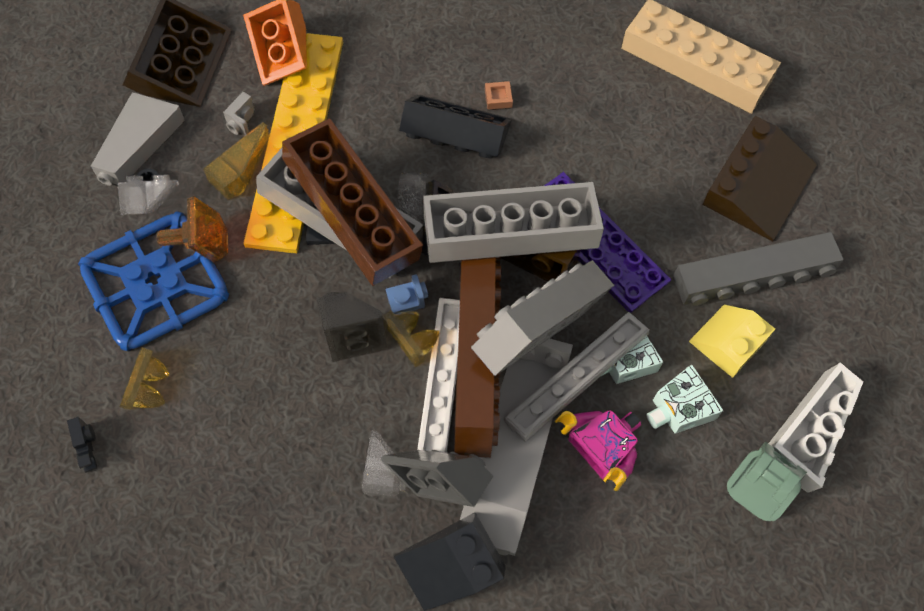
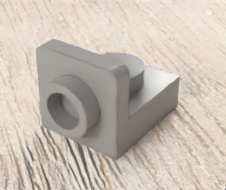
[223,92,254,137]

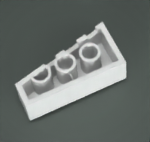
[768,363,863,493]

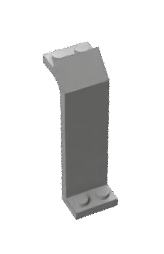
[460,338,573,556]

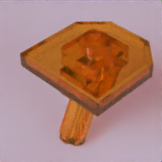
[156,196,228,262]

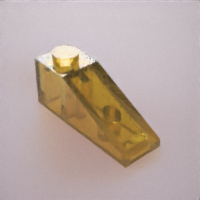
[203,122,270,200]

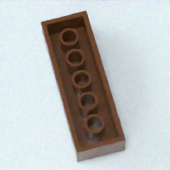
[282,118,423,286]

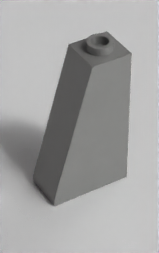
[91,92,184,186]

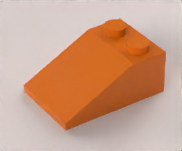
[243,0,307,86]

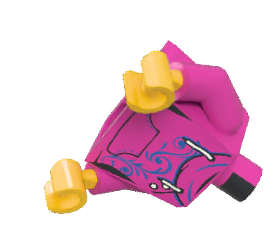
[555,410,641,491]

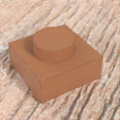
[485,81,513,110]

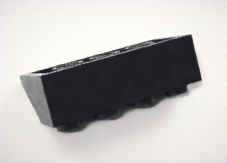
[399,94,512,158]

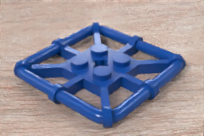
[78,211,229,352]

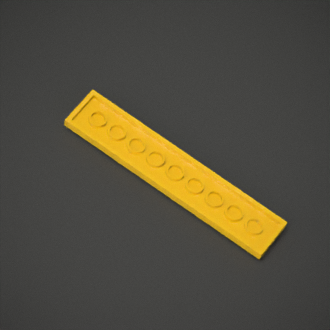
[243,33,343,254]

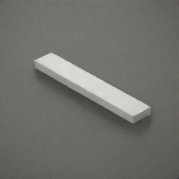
[417,298,460,453]

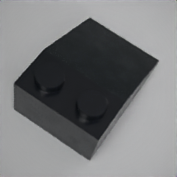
[394,512,506,611]

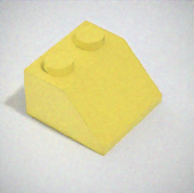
[689,305,775,378]

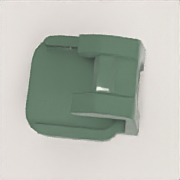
[727,441,807,521]

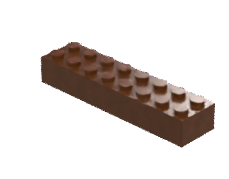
[455,257,501,458]

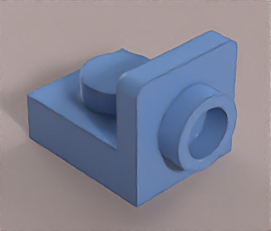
[386,274,428,316]

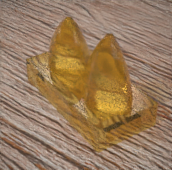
[382,310,440,367]
[119,347,169,410]

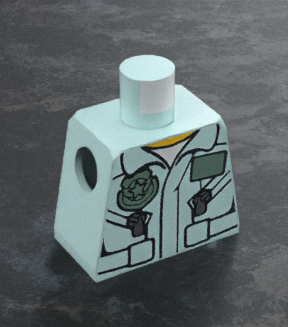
[601,317,663,384]
[647,365,723,434]

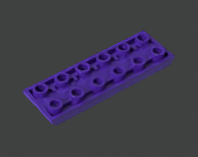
[544,172,671,313]

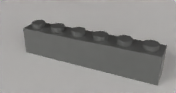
[673,232,844,306]

